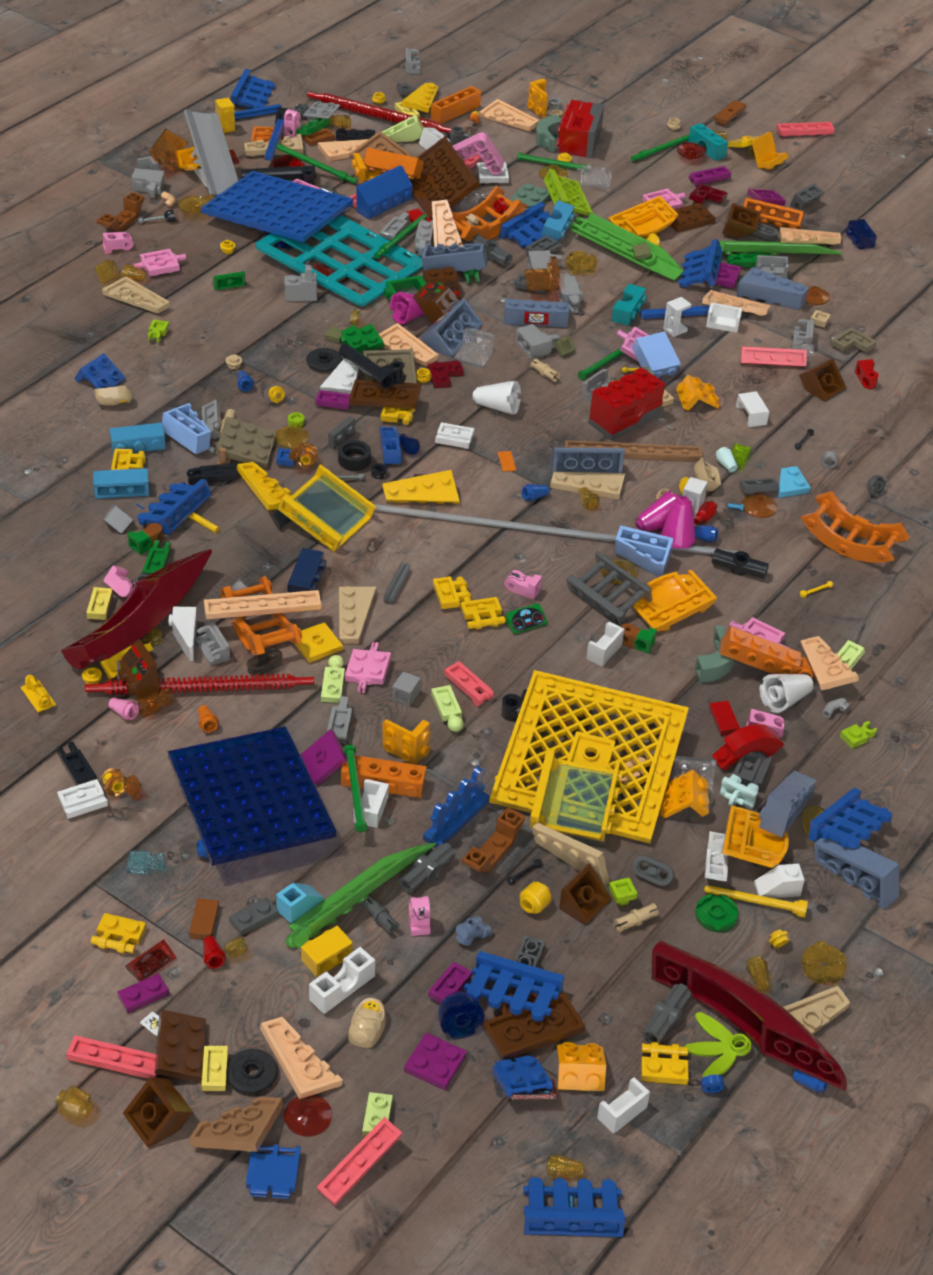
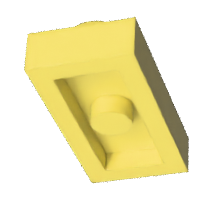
[395,102,420,117]
[86,587,113,620]
[202,1046,228,1091]

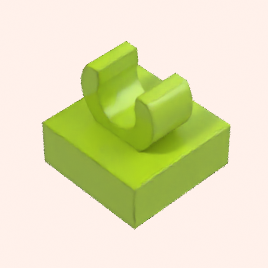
[609,878,638,906]

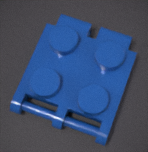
[493,1056,553,1097]
[246,1144,301,1199]

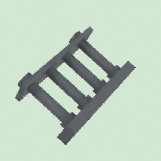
[566,551,653,627]

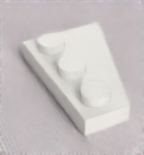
[320,359,359,394]

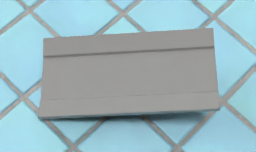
[184,109,238,196]

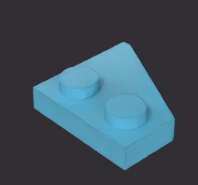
[778,466,811,498]

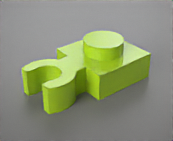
[148,319,169,342]
[840,721,877,749]

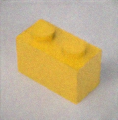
[215,97,235,133]
[301,926,353,978]

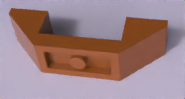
[96,192,145,232]
[461,807,526,872]

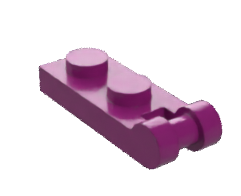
[689,166,732,187]

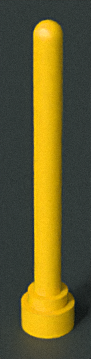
[704,885,808,918]

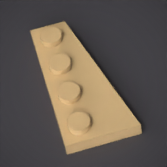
[550,472,625,500]

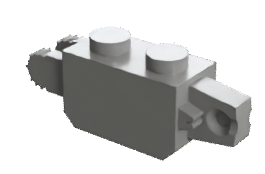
[415,219,434,256]
[556,273,583,314]

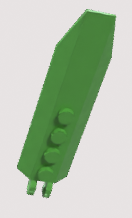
[569,213,684,281]
[719,241,843,256]
[285,843,437,948]

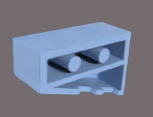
[162,403,211,454]
[615,525,674,577]

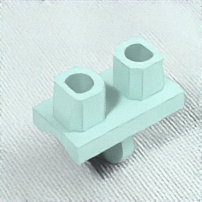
[719,774,759,809]

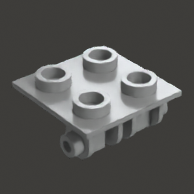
[303,101,340,123]

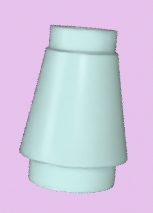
[715,447,738,473]

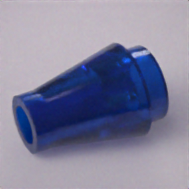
[399,433,420,455]

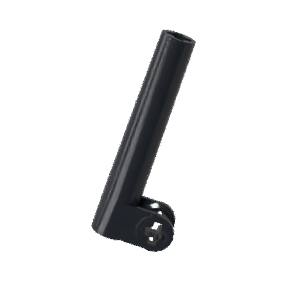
[241,165,316,186]
[339,344,406,389]

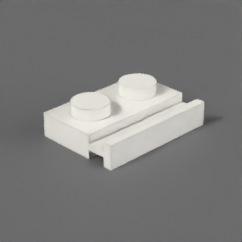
[435,422,474,449]
[57,779,108,819]

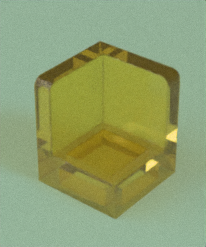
[94,260,121,284]

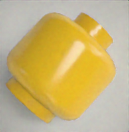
[519,882,551,914]

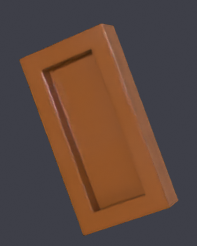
[303,128,335,147]
[189,898,219,940]

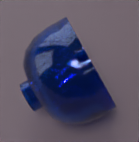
[437,991,485,1039]

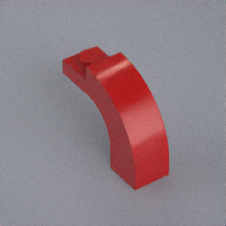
[712,724,785,771]

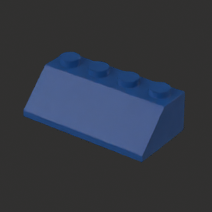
[356,165,412,219]

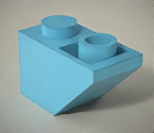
[276,883,324,923]

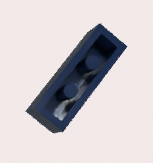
[287,548,327,593]

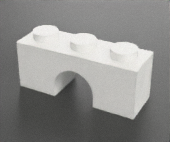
[309,947,375,1014]

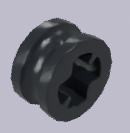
[371,463,388,479]

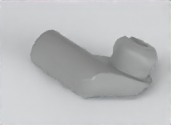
[822,698,849,718]

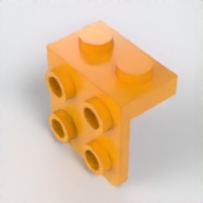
[527,78,548,119]
[752,132,789,170]
[175,147,201,171]
[351,153,382,184]
[676,375,721,411]
[382,719,431,765]
[661,770,710,818]
[557,1042,606,1091]

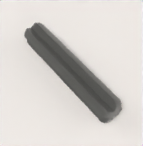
[383,562,410,604]

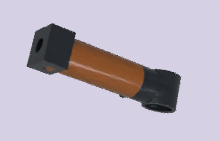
[501,689,592,735]

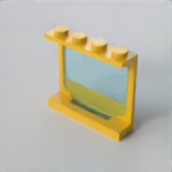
[278,464,376,552]
[530,748,623,842]

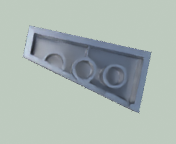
[421,244,488,272]
[737,267,809,310]
[759,770,817,837]
[814,837,899,910]

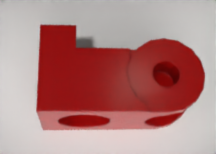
[855,359,879,389]

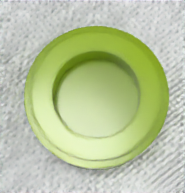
[288,412,305,428]

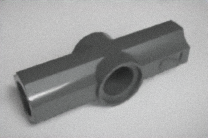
[471,234,513,267]
[399,843,455,894]
[642,983,692,1045]

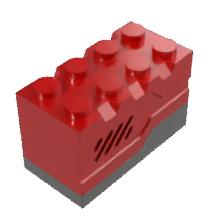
[557,100,604,158]
[589,367,665,441]

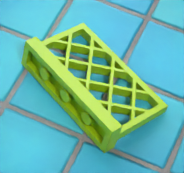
[544,169,593,216]

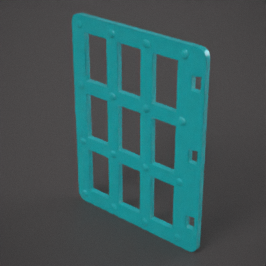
[256,215,423,306]

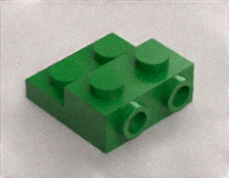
[340,323,385,354]

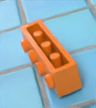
[431,86,481,124]
[363,147,424,180]
[743,198,805,229]
[720,626,801,674]
[341,755,427,798]

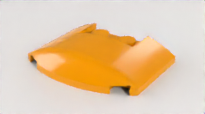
[608,196,678,238]
[632,570,717,632]
[721,805,789,868]

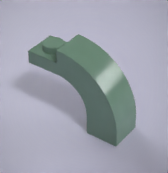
[535,115,561,153]
[695,625,735,683]

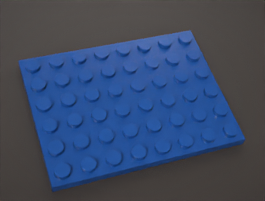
[201,171,353,242]

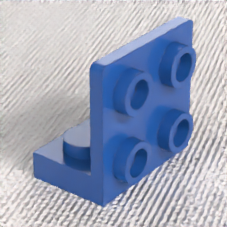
[74,353,126,389]

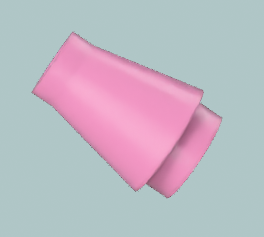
[109,697,139,720]

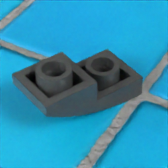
[514,935,545,967]

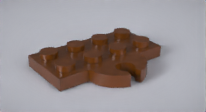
[349,380,422,409]
[483,992,585,1060]

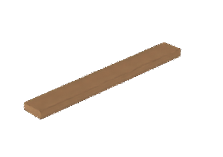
[564,440,703,462]

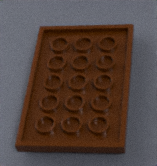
[410,136,480,220]

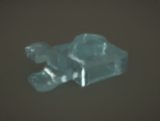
[126,851,166,874]

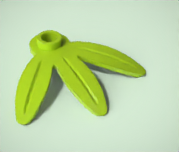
[684,1012,752,1078]

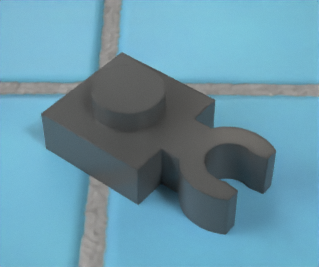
[397,82,415,97]

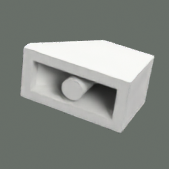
[754,864,804,899]

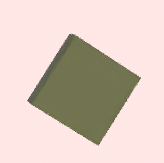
[632,243,651,260]
[325,326,343,344]
[554,335,575,357]

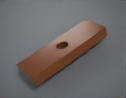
[714,100,746,125]

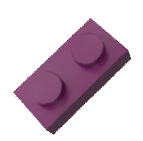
[315,390,350,410]
[428,962,472,1007]
[117,974,169,1013]

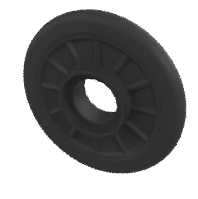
[306,348,342,371]
[227,1049,278,1094]

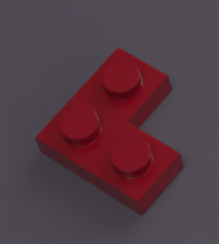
[689,184,728,203]
[428,361,463,388]

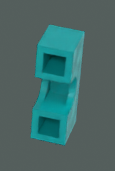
[688,123,728,161]
[611,283,647,326]

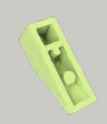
[382,114,424,142]

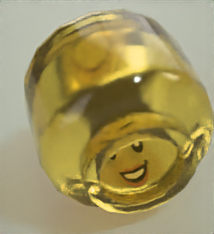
[55,1086,93,1122]

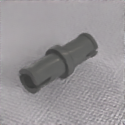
[363,896,400,934]

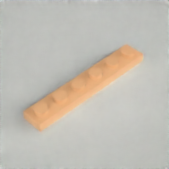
[204,590,321,619]

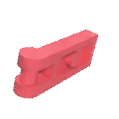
[444,661,494,706]

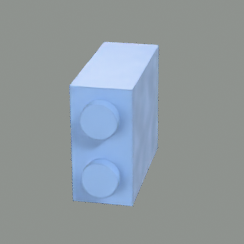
[632,331,681,378]

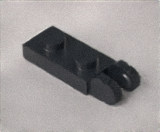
[335,128,376,141]
[186,463,238,485]
[56,741,97,786]

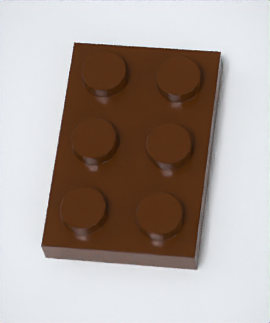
[670,203,716,233]
[154,1009,206,1083]

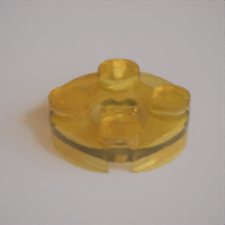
[566,251,597,275]
[801,941,846,984]

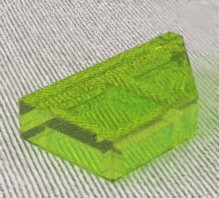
[731,443,751,470]

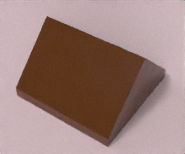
[559,864,612,925]

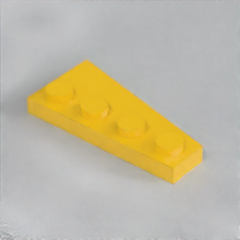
[401,83,439,113]
[237,462,292,511]
[382,470,460,504]

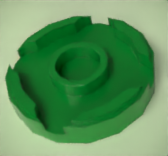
[695,894,738,932]

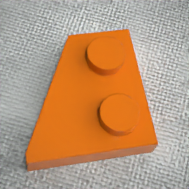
[251,126,283,142]

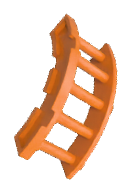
[452,186,527,242]
[800,491,909,563]
[219,576,302,655]

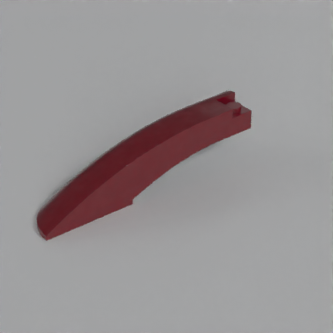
[61,549,212,669]
[651,941,847,1091]

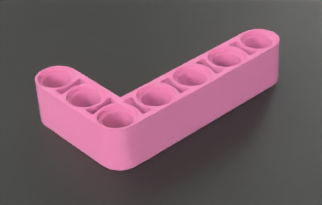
[453,132,504,175]

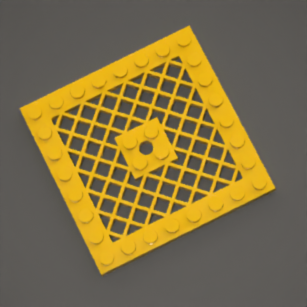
[489,670,689,844]

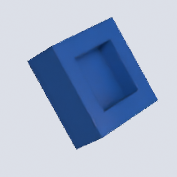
[276,448,297,466]

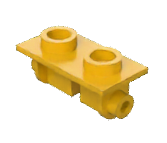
[20,675,56,713]

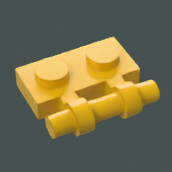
[381,407,415,425]
[111,449,146,470]
[433,576,472,609]
[460,597,505,630]
[91,913,147,954]
[641,1042,688,1085]

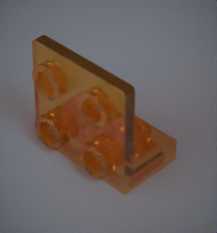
[149,129,188,173]
[524,256,560,291]

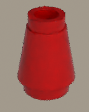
[203,936,226,969]

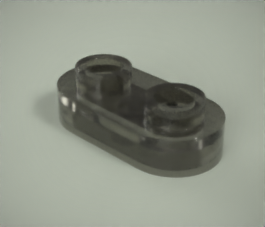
[247,648,283,676]

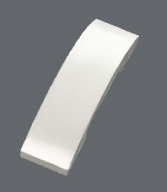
[704,831,728,882]

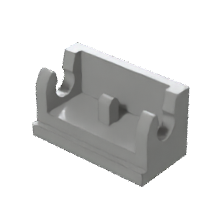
[405,48,420,74]
[755,255,789,278]
[792,319,814,351]
[581,369,615,402]
[195,622,230,666]

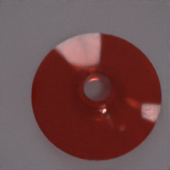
[677,143,706,160]
[284,1095,332,1137]

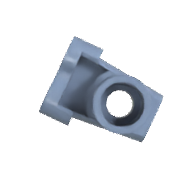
[456,916,492,946]

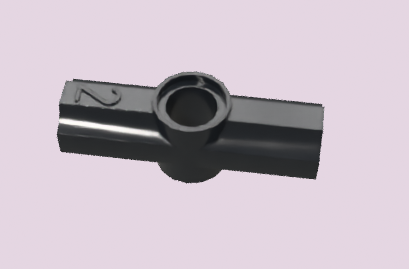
[712,548,769,579]

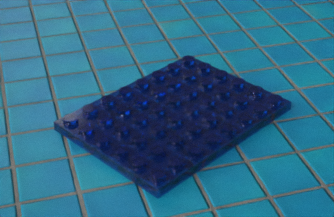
[168,726,336,866]

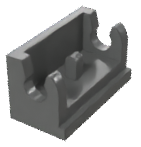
[790,184,824,210]

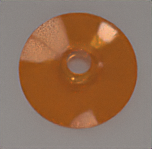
[806,286,830,305]
[742,494,777,518]

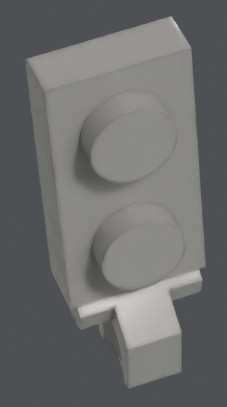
[380,212,409,240]
[202,400,221,440]
[327,696,352,744]

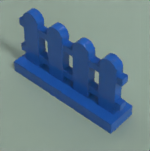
[230,68,275,109]
[499,202,551,248]
[678,239,723,288]
[137,479,212,535]
[423,766,490,848]
[809,788,892,849]
[464,951,564,1021]
[523,1177,625,1237]

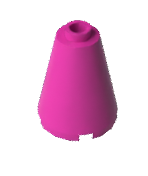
[390,292,425,324]
[635,490,678,532]
[660,496,696,549]

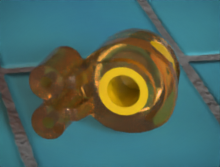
[288,443,318,469]
[101,768,142,799]

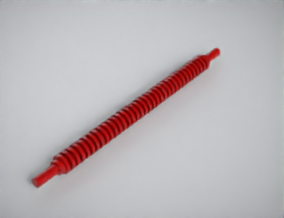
[307,92,452,134]
[85,674,314,695]

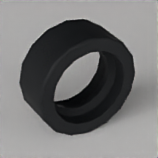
[338,440,371,471]

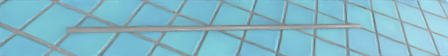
[349,504,738,555]

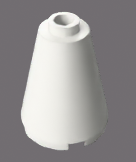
[473,381,521,414]
[759,674,813,713]

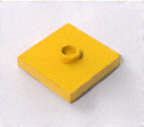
[728,135,759,148]
[295,622,343,663]

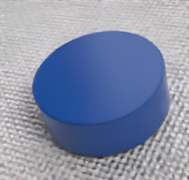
[700,1075,725,1093]

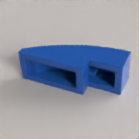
[379,426,401,464]

